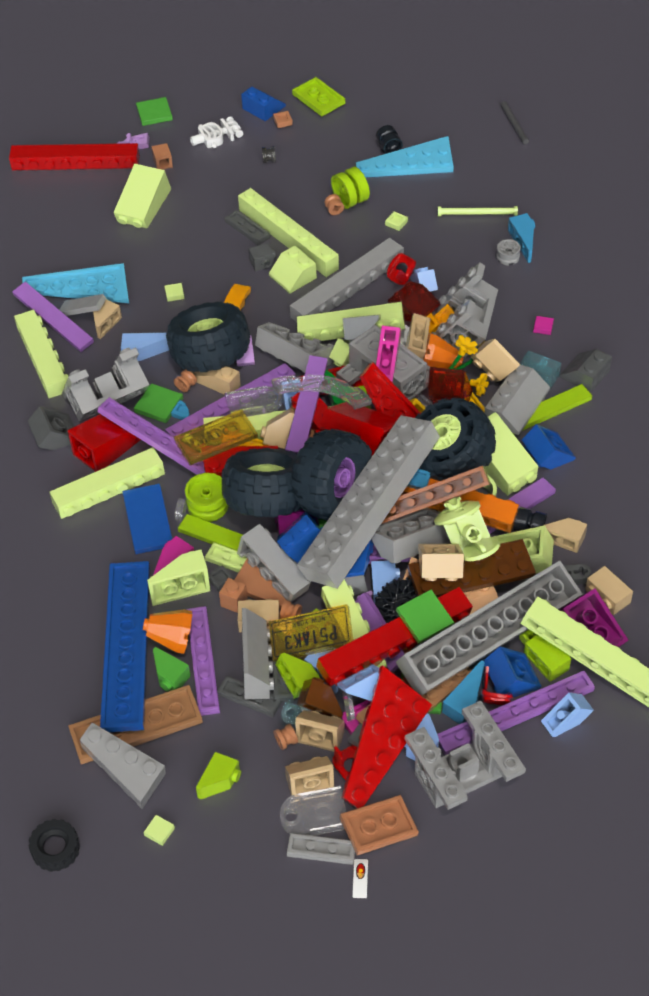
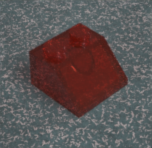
[388,281,441,322]
[428,367,473,405]

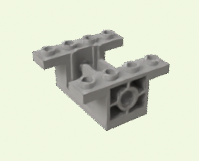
[431,262,498,358]
[336,325,439,407]
[62,348,149,422]
[405,701,526,810]

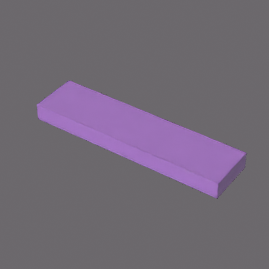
[355,593,404,671]

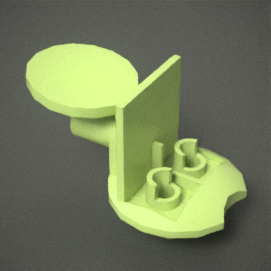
[434,496,500,561]

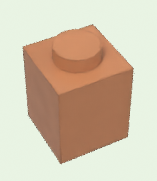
[151,143,173,170]
[219,578,248,613]

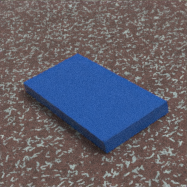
[122,484,172,554]

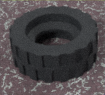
[28,819,80,872]

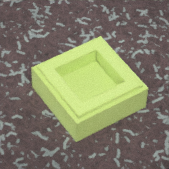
[385,211,408,231]
[165,283,184,302]
[144,815,175,846]

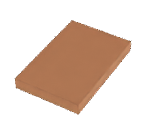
[235,558,286,609]
[340,795,419,856]

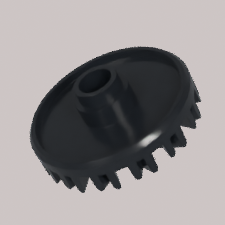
[375,577,417,623]

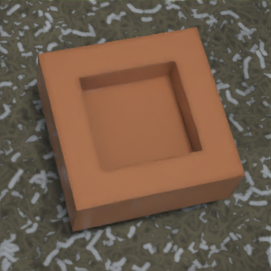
[273,111,293,128]

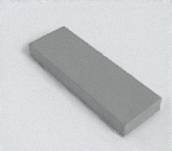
[59,294,106,316]
[287,833,355,865]

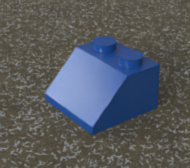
[241,87,286,121]
[522,424,576,470]
[277,512,321,563]
[483,646,542,697]

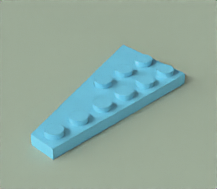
[356,136,454,178]
[22,263,129,303]

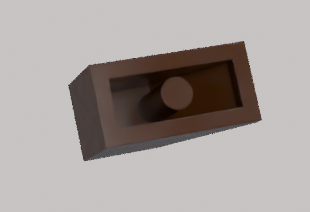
[297,677,343,719]

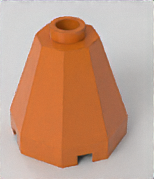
[423,333,463,370]
[143,609,192,654]

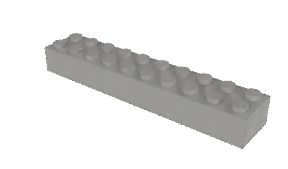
[297,415,440,589]
[396,561,582,696]

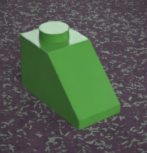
[153,647,191,691]

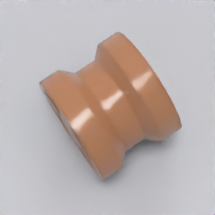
[324,194,344,215]
[174,369,197,392]
[279,600,302,623]
[273,724,298,750]

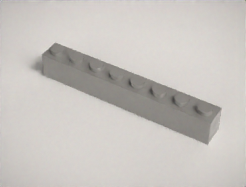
[290,238,404,322]

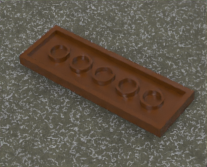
[407,539,536,598]

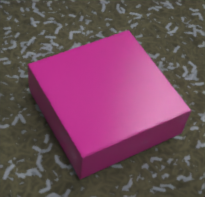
[533,316,554,335]

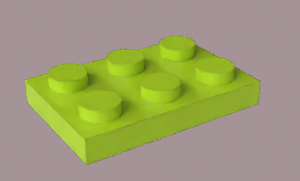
[292,77,346,116]

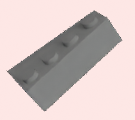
[255,322,335,373]
[237,524,311,602]
[80,723,166,809]

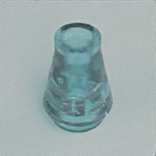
[281,702,302,724]

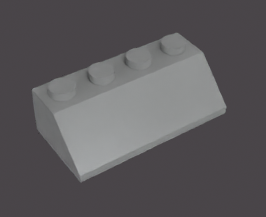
[485,365,550,435]
[371,508,450,563]
[242,608,274,700]

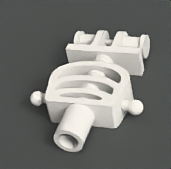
[190,117,243,148]

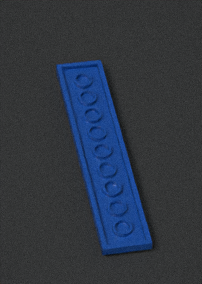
[100,561,150,732]

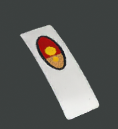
[353,859,368,898]

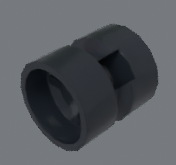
[376,125,403,154]
[514,506,547,531]

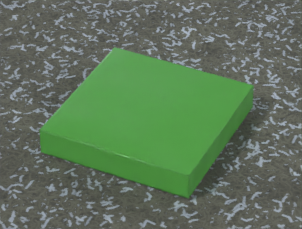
[136,97,173,126]
[134,383,183,423]
[396,590,454,644]

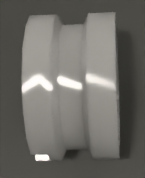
[496,239,521,265]

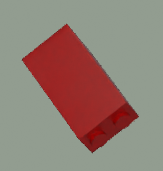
[320,401,398,456]
[68,414,141,472]

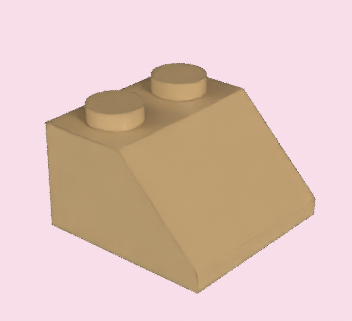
[470,339,520,382]
[418,544,464,581]
[295,710,345,752]
[285,756,334,799]

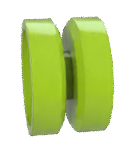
[331,167,370,209]
[185,473,229,522]

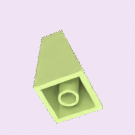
[114,164,171,228]
[485,412,538,496]

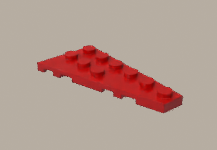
[359,362,421,418]
[341,665,432,809]

